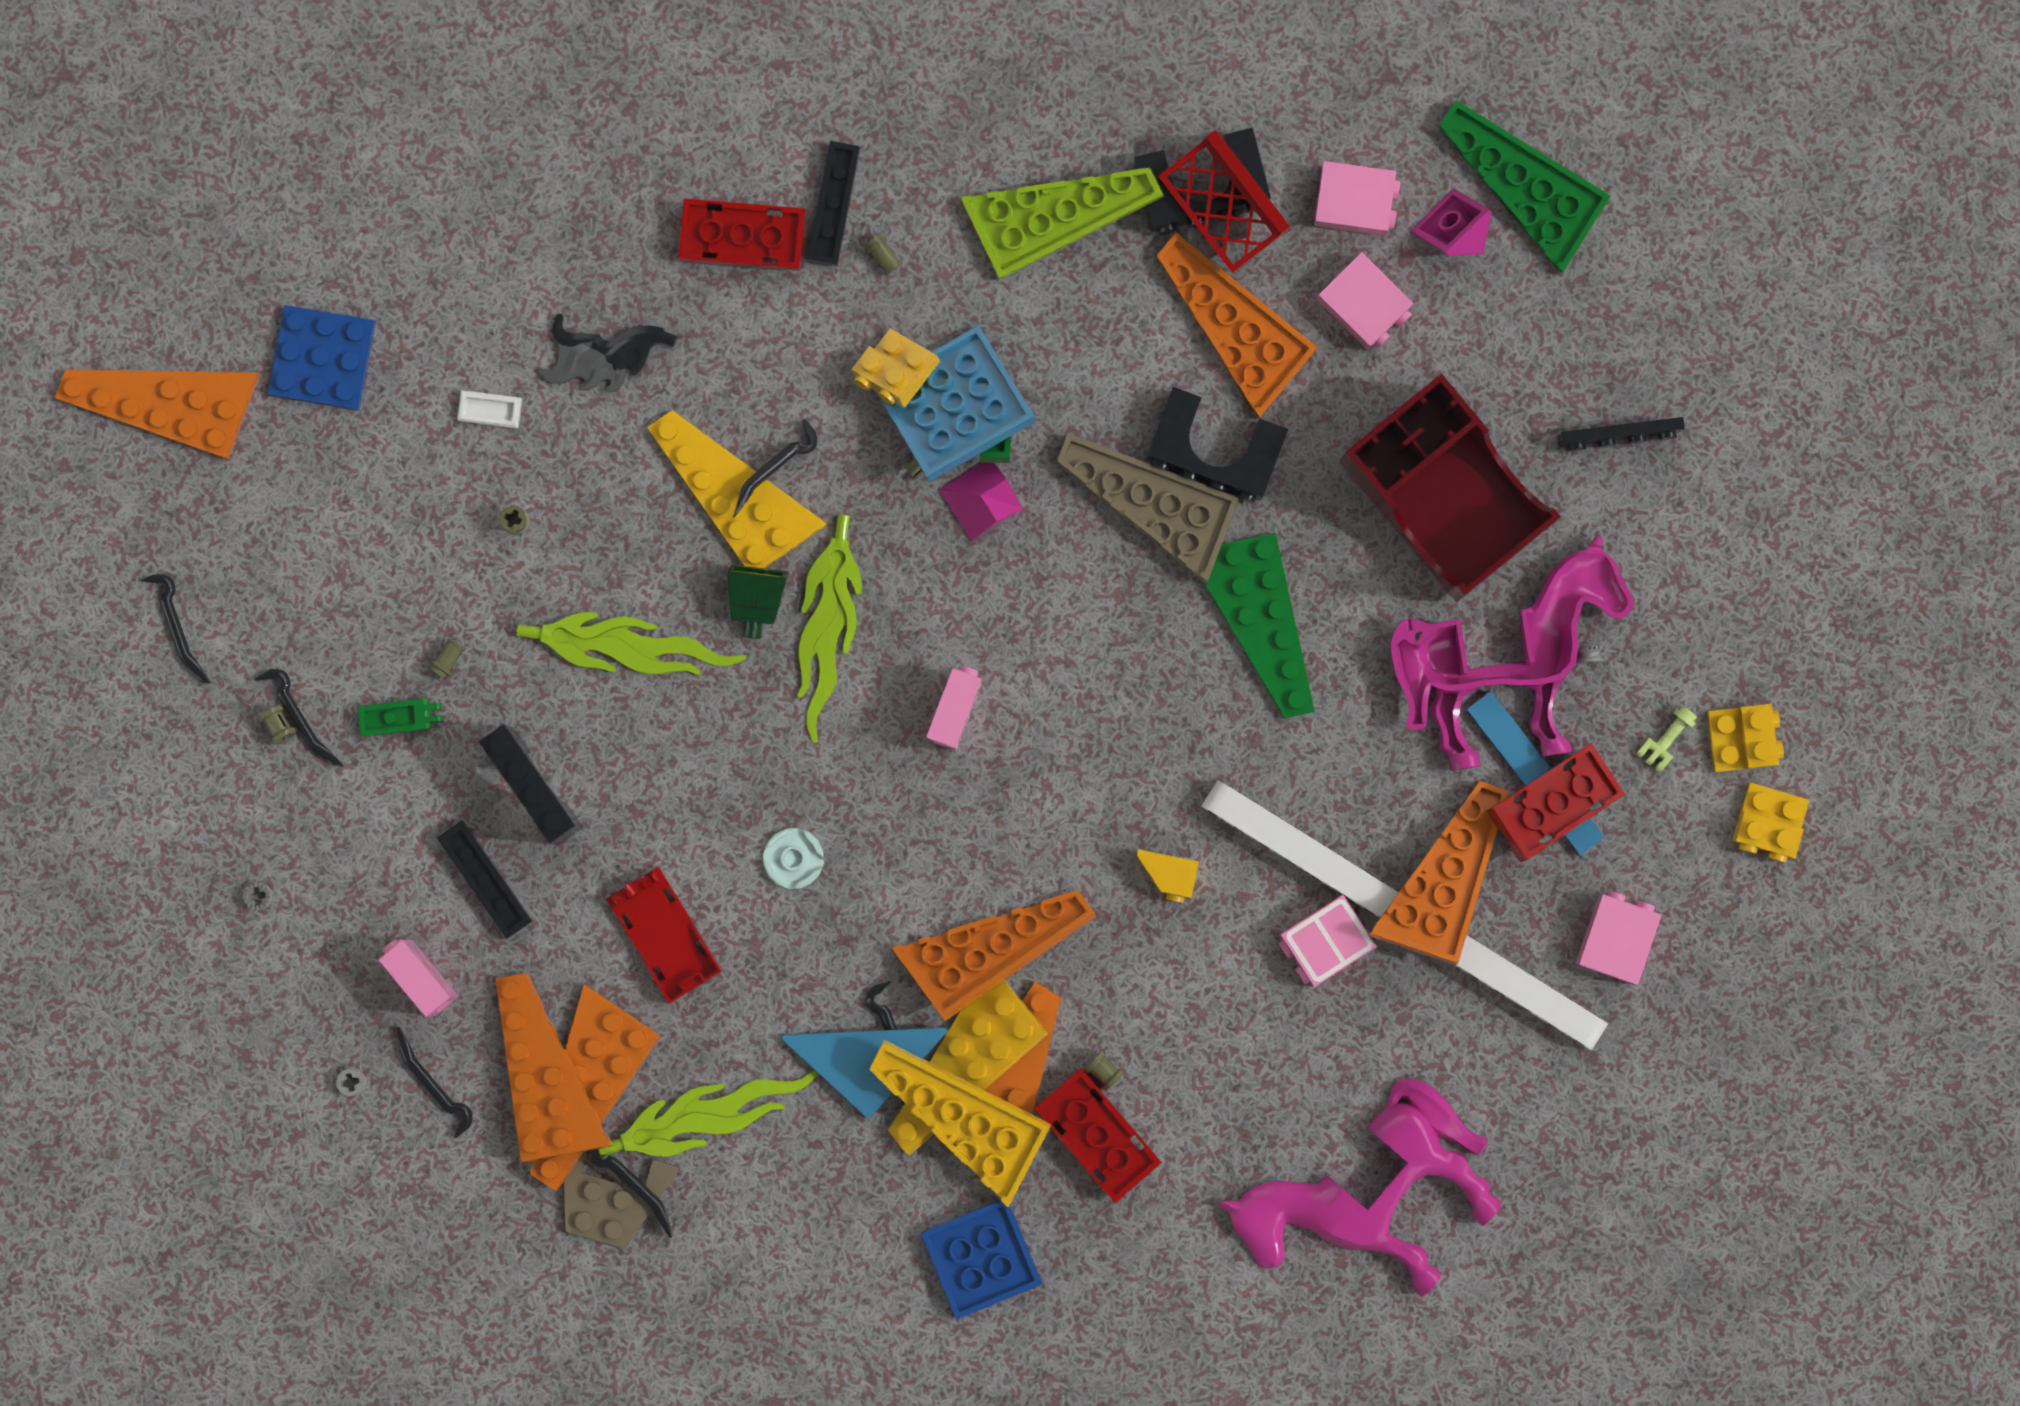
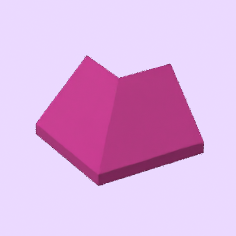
[1411,188,1492,256]
[939,462,1023,541]

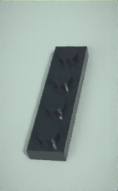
[807,141,861,267]
[1558,417,1685,452]
[437,820,533,939]

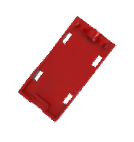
[678,198,806,271]
[1486,743,1626,863]
[606,866,723,1004]
[1034,1068,1162,1203]

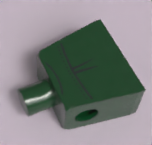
[727,564,789,639]

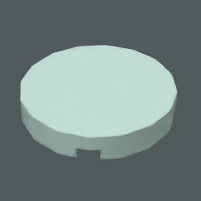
[763,828,824,889]

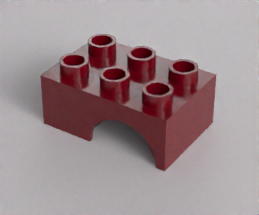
[1339,373,1561,602]

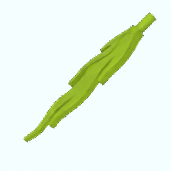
[798,514,862,743]
[517,612,746,675]
[599,1070,818,1157]

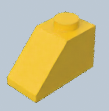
[1136,849,1199,903]

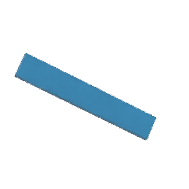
[1466,691,1604,856]

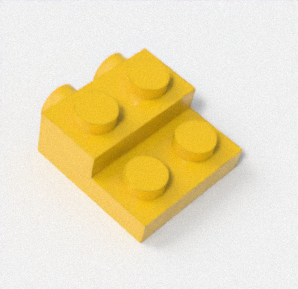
[851,328,940,408]
[1707,704,1784,773]
[1732,782,1809,863]

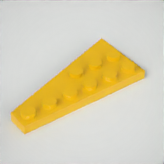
[647,410,828,568]
[888,980,1048,1155]
[869,1040,1051,1207]

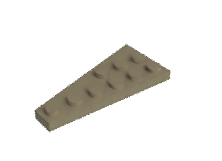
[1056,433,1239,584]

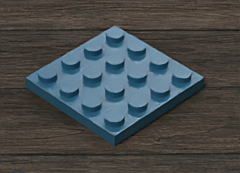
[876,325,1037,482]

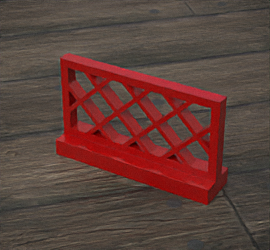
[1158,129,1292,273]

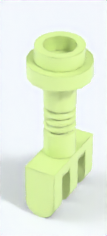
[1635,706,1697,773]

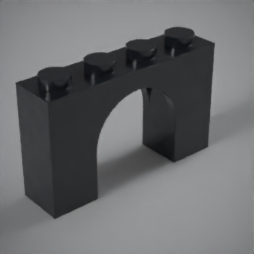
[1133,127,1271,235]
[1147,387,1288,503]
[478,724,584,845]

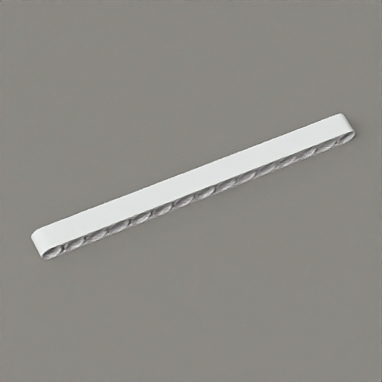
[1201,780,1608,1051]

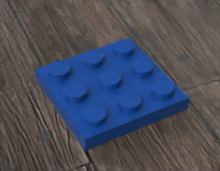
[268,305,376,411]
[921,1200,1042,1320]

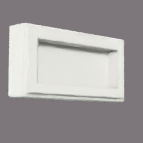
[457,390,522,429]

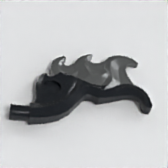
[539,314,678,393]

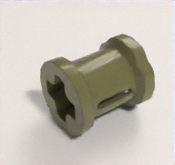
[499,505,530,535]
[258,705,297,745]
[1084,1050,1125,1091]

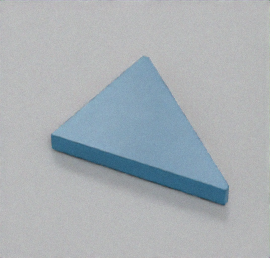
[781,1027,949,1119]

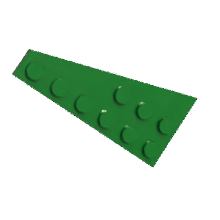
[1438,100,1611,274]
[1203,533,1315,719]

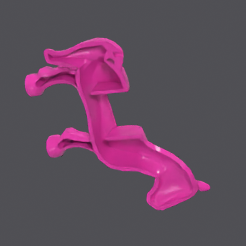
[1390,535,1634,771]
[1219,1078,1502,1297]

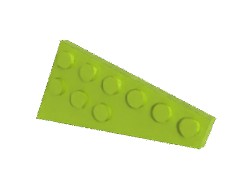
[960,168,1164,280]

